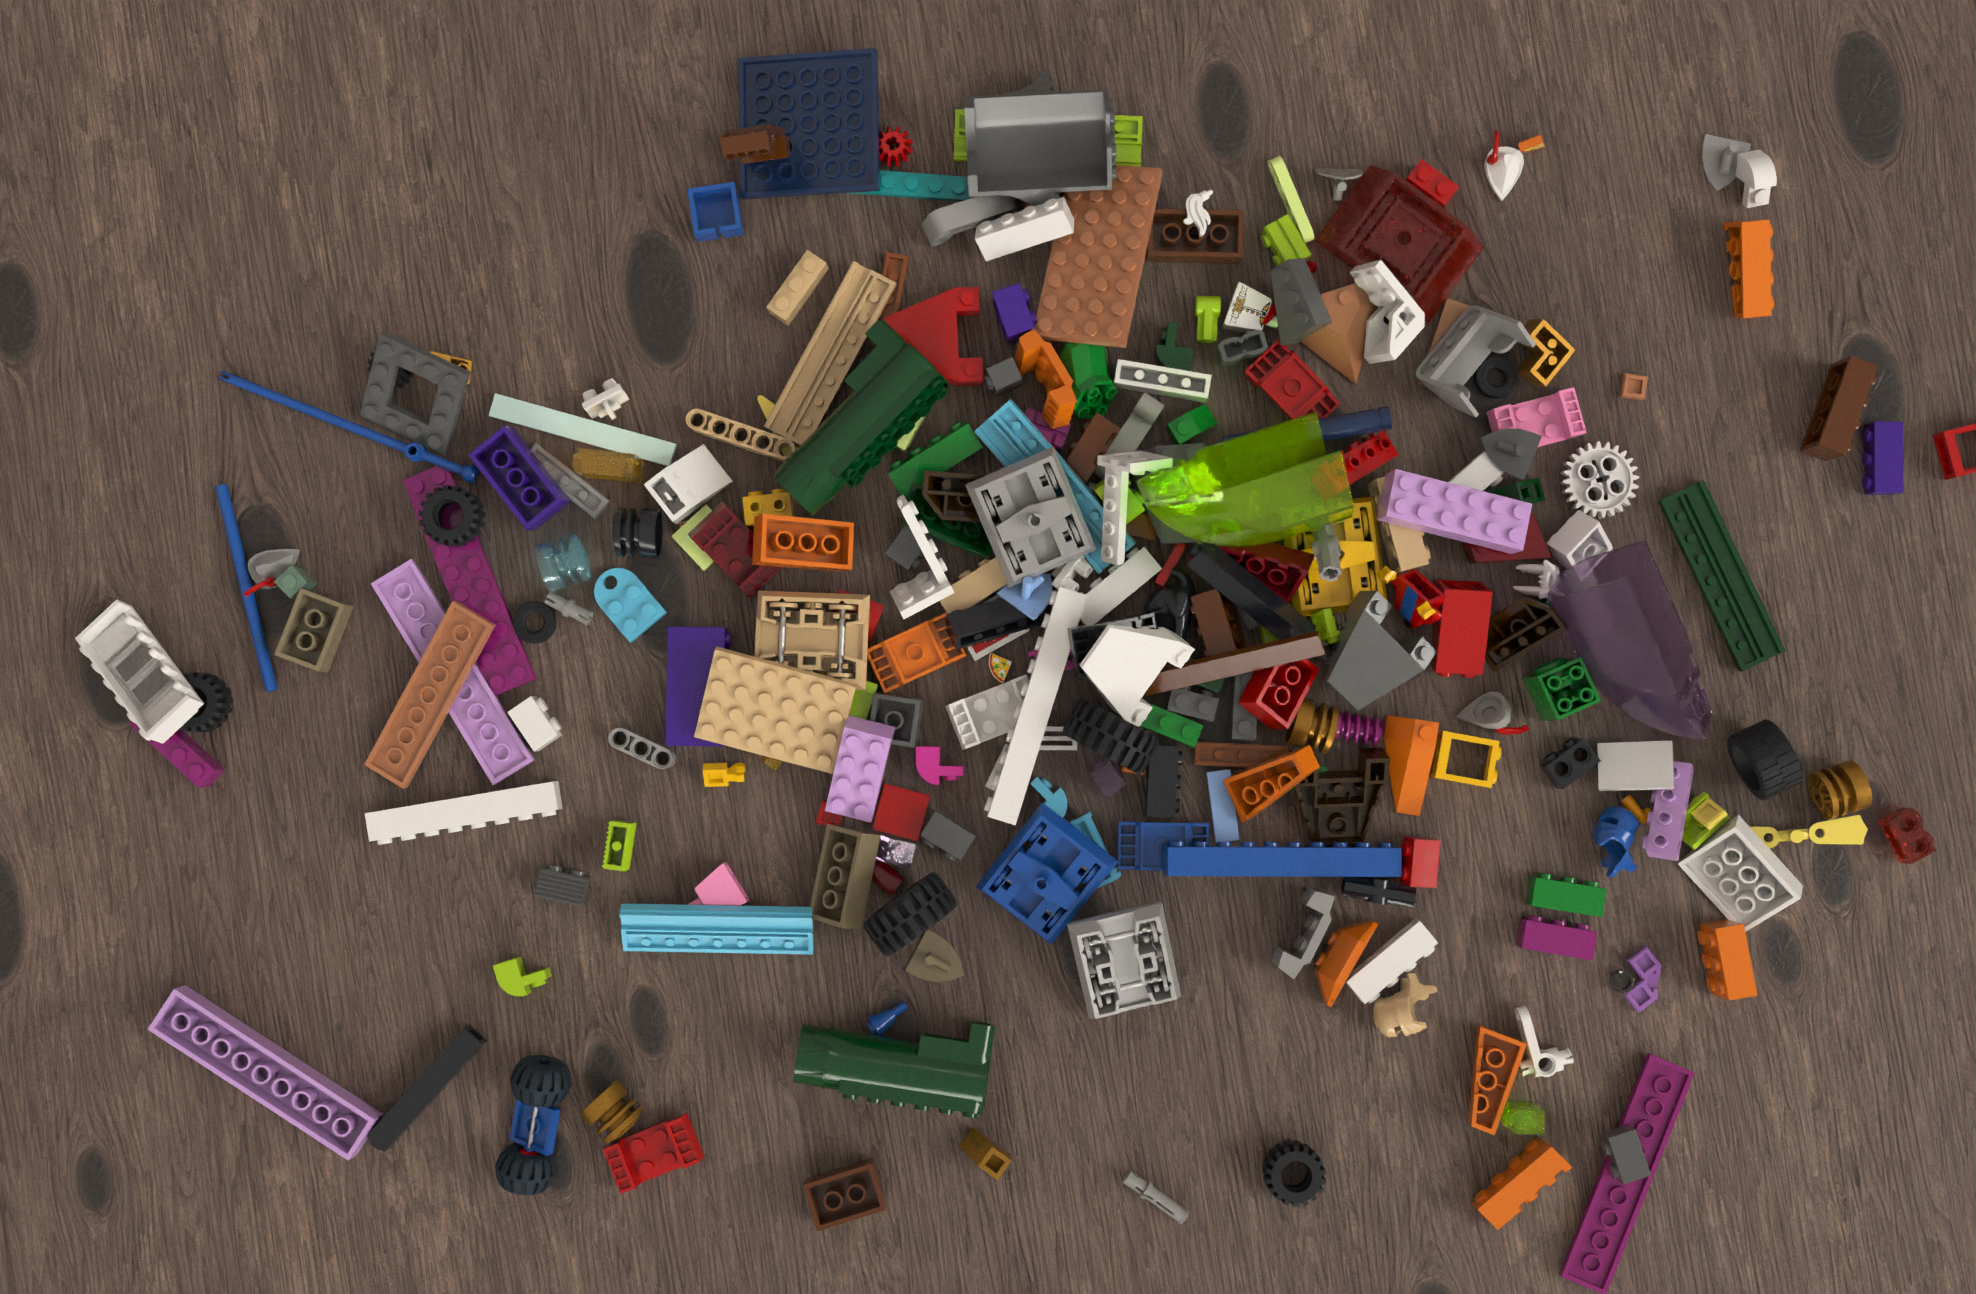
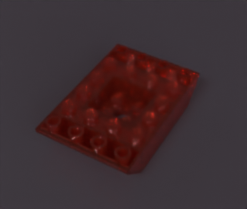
[1315,165,1484,323]

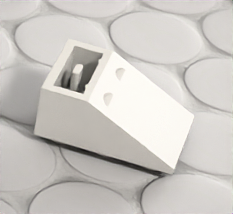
[644,444,733,524]

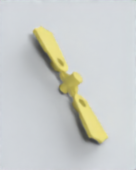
[1749,815,1868,848]

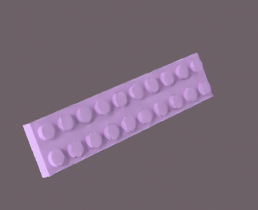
[371,559,535,785]

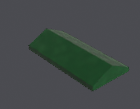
[901,482,999,559]

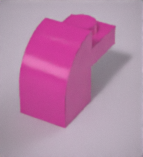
[916,746,964,785]

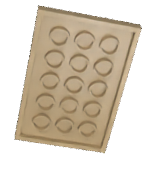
[694,647,857,774]

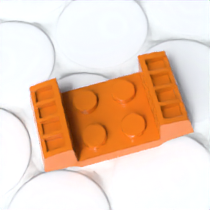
[1014,329,1077,429]
[867,613,967,693]

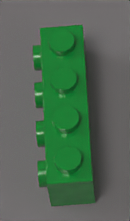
[886,420,983,496]

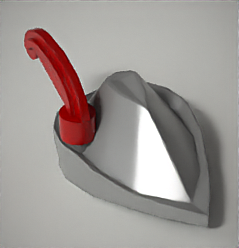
[243,549,301,597]
[1456,691,1528,735]

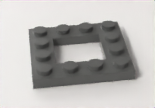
[359,331,470,455]

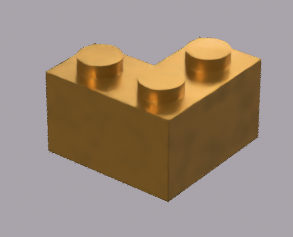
[1517,319,1575,387]

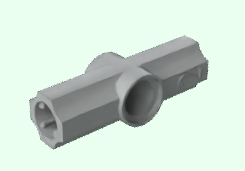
[1311,516,1342,582]

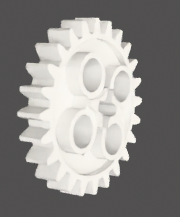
[1560,441,1639,519]

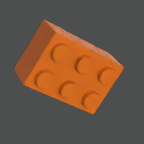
[1697,919,1758,1001]

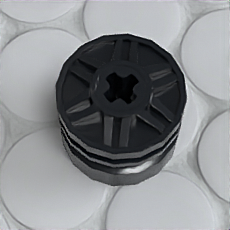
[613,507,663,558]

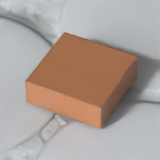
[1619,373,1648,401]

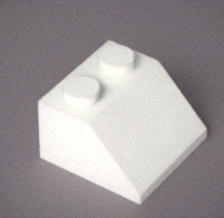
[1546,510,1613,582]

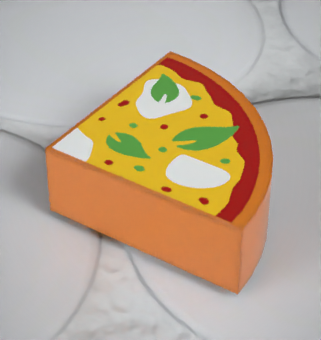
[1518,135,1545,152]

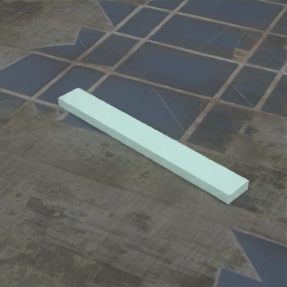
[488,393,677,466]

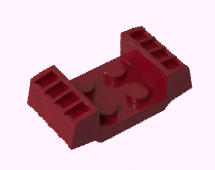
[688,502,782,598]

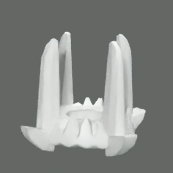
[1513,560,1560,603]

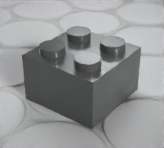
[870,692,924,748]

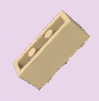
[766,250,829,326]
[939,557,1007,614]

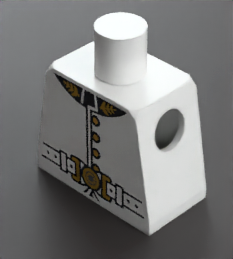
[1222,282,1278,333]

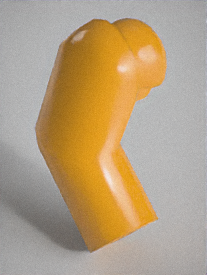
[1621,795,1653,824]

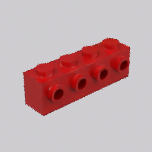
[1309,431,1399,501]

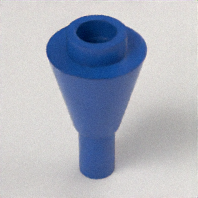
[866,1001,908,1036]

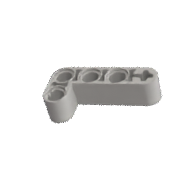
[922,195,1018,246]
[1093,393,1165,479]

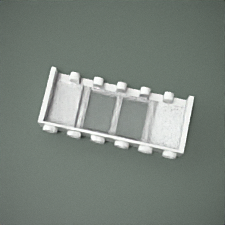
[75,600,204,744]

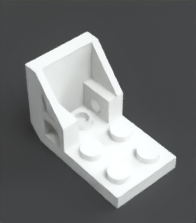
[1350,260,1425,364]

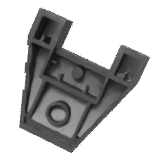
[1325,591,1437,711]

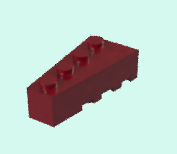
[1212,528,1314,604]

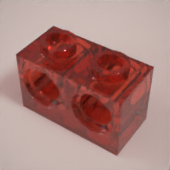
[1878,808,1936,864]

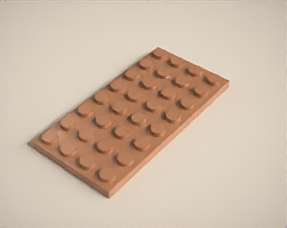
[1034,165,1163,348]

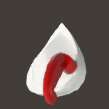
[1484,130,1524,202]

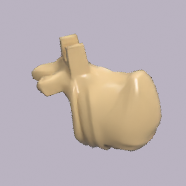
[1373,973,1437,1038]

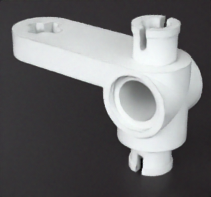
[1514,1006,1574,1078]

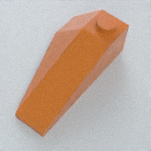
[1383,715,1439,816]

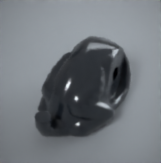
[1143,568,1196,642]

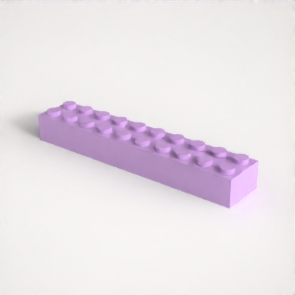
[147,985,383,1161]

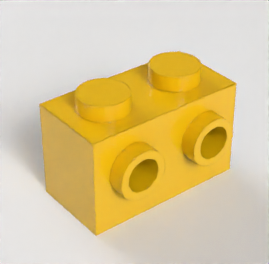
[742,489,794,527]

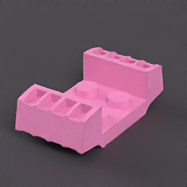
[1486,387,1587,448]

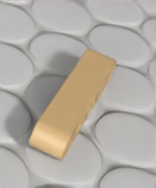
[686,409,797,462]

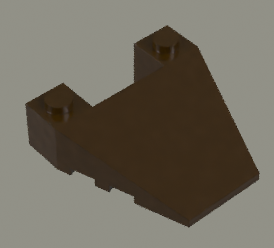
[1289,747,1390,846]

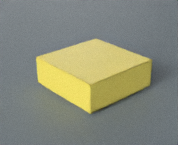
[1691,797,1727,831]

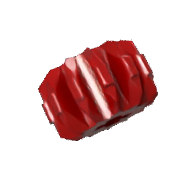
[879,126,913,167]

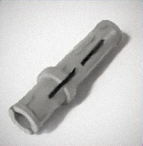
[1122,1169,1189,1224]

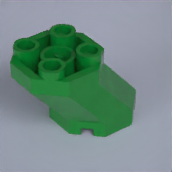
[1059,342,1117,419]

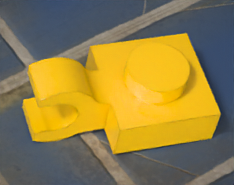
[703,763,746,787]

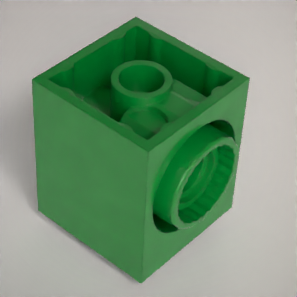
[1522,657,1601,721]

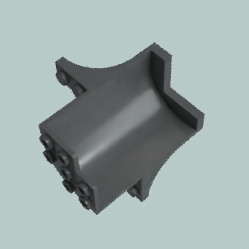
[964,70,1117,206]

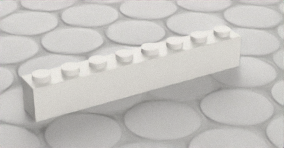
[365,781,563,845]

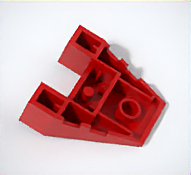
[884,287,983,387]

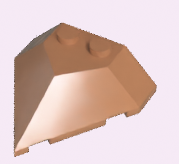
[1301,284,1377,385]

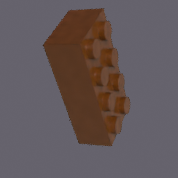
[1146,208,1243,264]
[1800,356,1878,461]

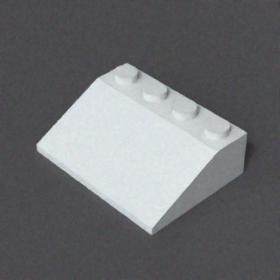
[1678,815,1803,932]

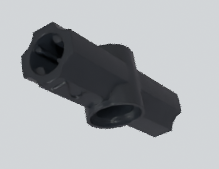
[1341,877,1416,907]

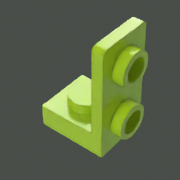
[1310,608,1340,644]

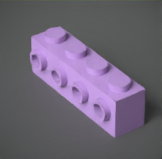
[1643,761,1694,861]

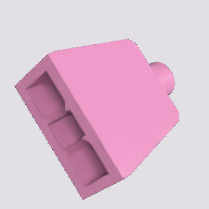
[689,862,750,906]

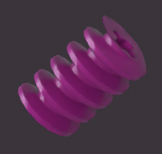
[1335,709,1385,748]

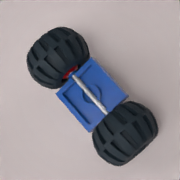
[495,1055,571,1196]

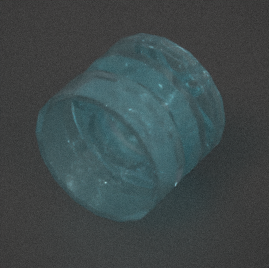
[535,533,592,592]

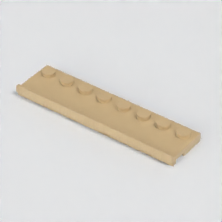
[764,261,897,446]

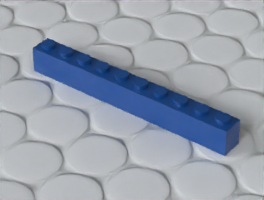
[1162,841,1402,877]

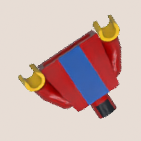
[1377,565,1446,628]

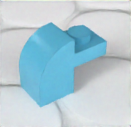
[1030,776,1067,827]

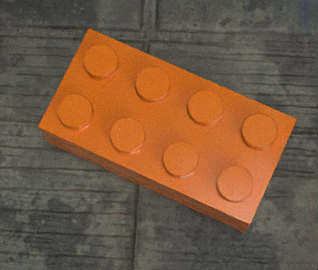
[752,514,854,573]

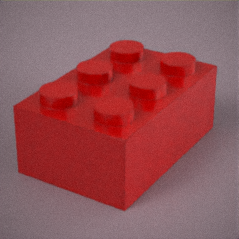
[1238,659,1319,729]

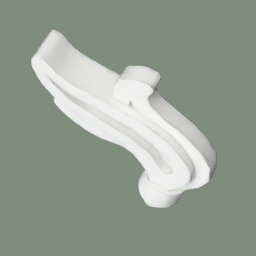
[1183,190,1213,237]

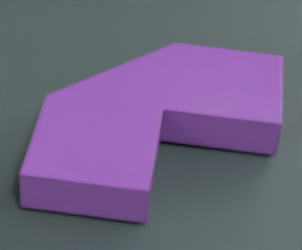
[1622,945,1661,1013]

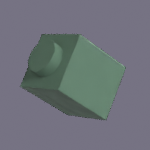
[274,565,317,600]

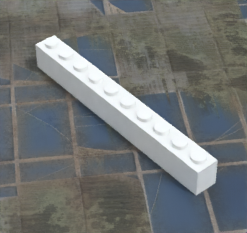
[984,587,1087,825]

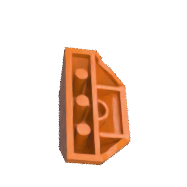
[1314,920,1378,1007]

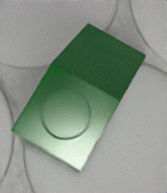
[1165,404,1218,445]

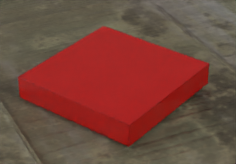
[872,784,930,841]

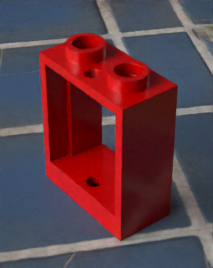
[1932,423,1976,480]

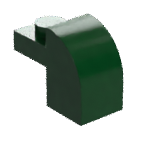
[1154,322,1194,371]

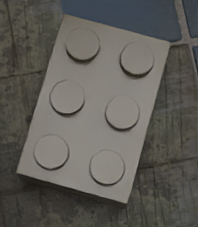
[274,588,354,672]

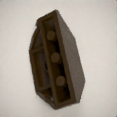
[921,470,1003,522]
[1485,596,1568,672]

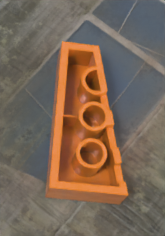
[1723,220,1774,318]
[1223,745,1320,823]
[1468,1024,1527,1135]
[1472,1136,1572,1230]

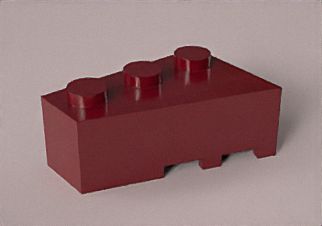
[1461,514,1552,564]

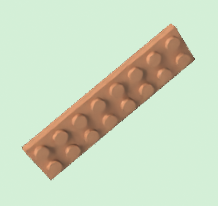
[364,601,496,789]

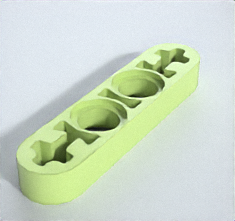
[1268,156,1314,243]

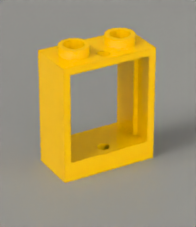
[1430,731,1502,788]

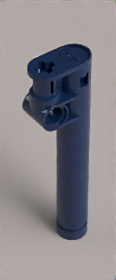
[1222,406,1392,479]

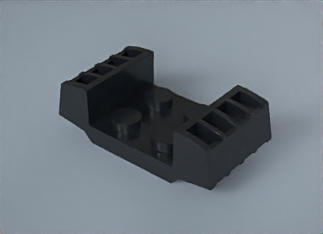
[1067,613,1157,677]

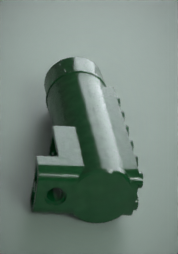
[772,320,949,516]
[793,1021,995,1118]

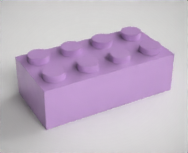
[825,715,895,823]

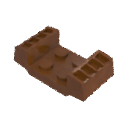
[719,124,790,164]

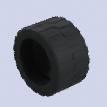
[1727,719,1803,800]

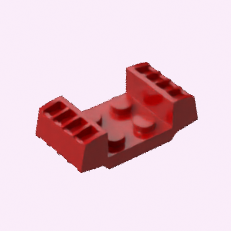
[1244,339,1340,424]
[603,1113,705,1194]

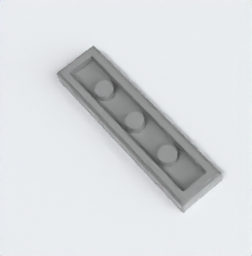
[531,443,611,519]

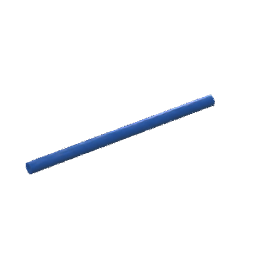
[215,484,278,692]

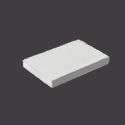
[1597,741,1674,791]

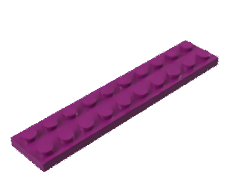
[402,466,537,696]
[1559,1053,1695,1294]

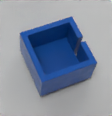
[687,182,745,242]

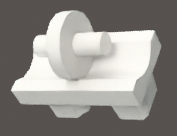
[581,378,629,420]
[1051,556,1093,592]

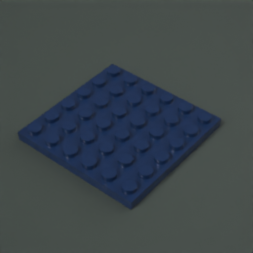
[738,48,880,200]

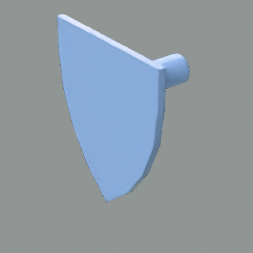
[997,574,1052,620]

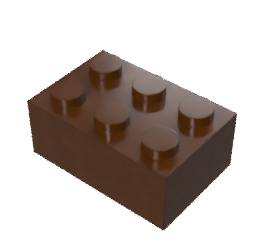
[1190,589,1247,657]
[803,1157,888,1231]

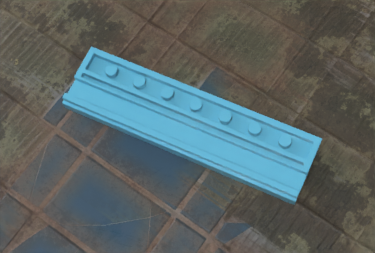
[974,399,1136,574]
[619,904,814,955]

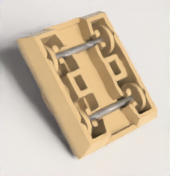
[754,591,870,691]

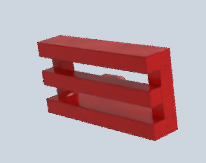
[1153,543,1187,588]

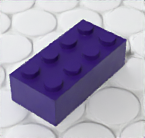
[469,425,571,531]

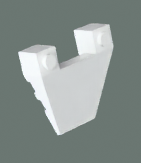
[1080,625,1195,727]

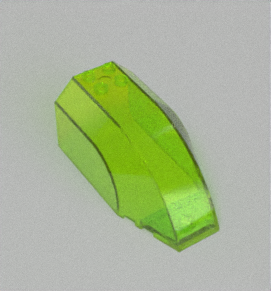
[1136,412,1354,546]

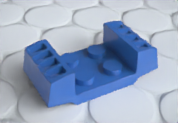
[1118,821,1209,871]

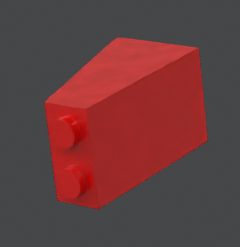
[1431,579,1493,678]

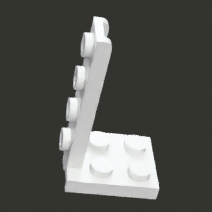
[1097,450,1173,565]
[889,495,954,619]

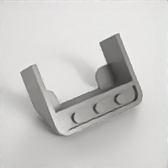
[1416,305,1536,417]

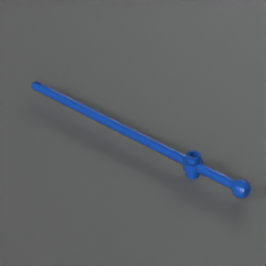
[218,371,479,483]

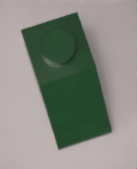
[1491,478,1545,504]

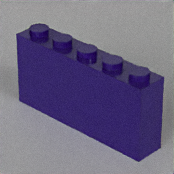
[665,627,732,746]

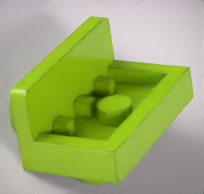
[1682,792,1730,850]

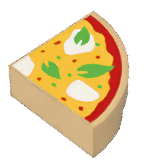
[989,653,1012,683]

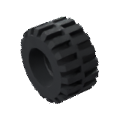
[418,485,486,547]
[180,672,233,732]
[1262,1140,1326,1207]

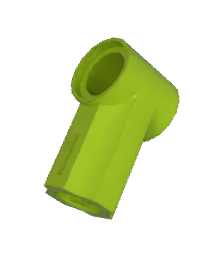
[1195,295,1221,343]

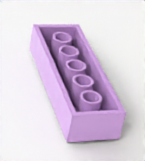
[1377,469,1532,554]

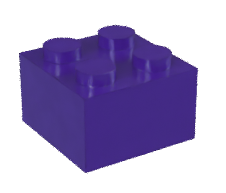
[992,283,1037,346]

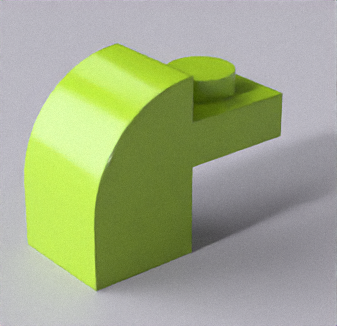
[493,956,552,996]

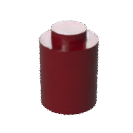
[871,860,904,896]

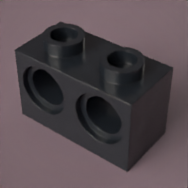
[1540,737,1601,789]

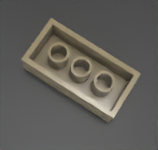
[810,824,881,929]

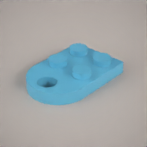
[594,568,667,643]

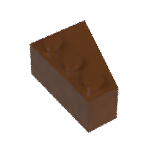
[1065,413,1121,484]

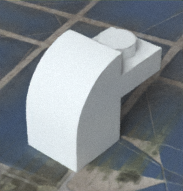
[1735,150,1777,208]

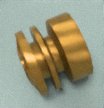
[1285,698,1339,754]
[1808,760,1872,820]
[579,1080,644,1145]

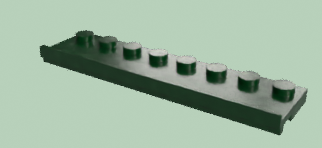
[1658,480,1785,672]

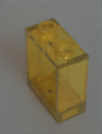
[572,448,643,483]

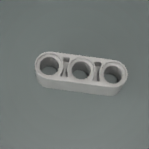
[608,728,676,769]

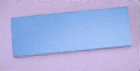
[1206,769,1239,843]

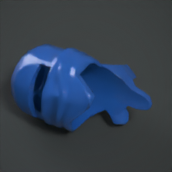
[1592,806,1640,878]

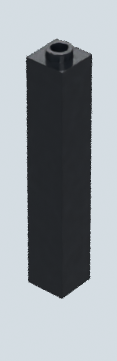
[1186,538,1316,640]
[367,1025,488,1152]

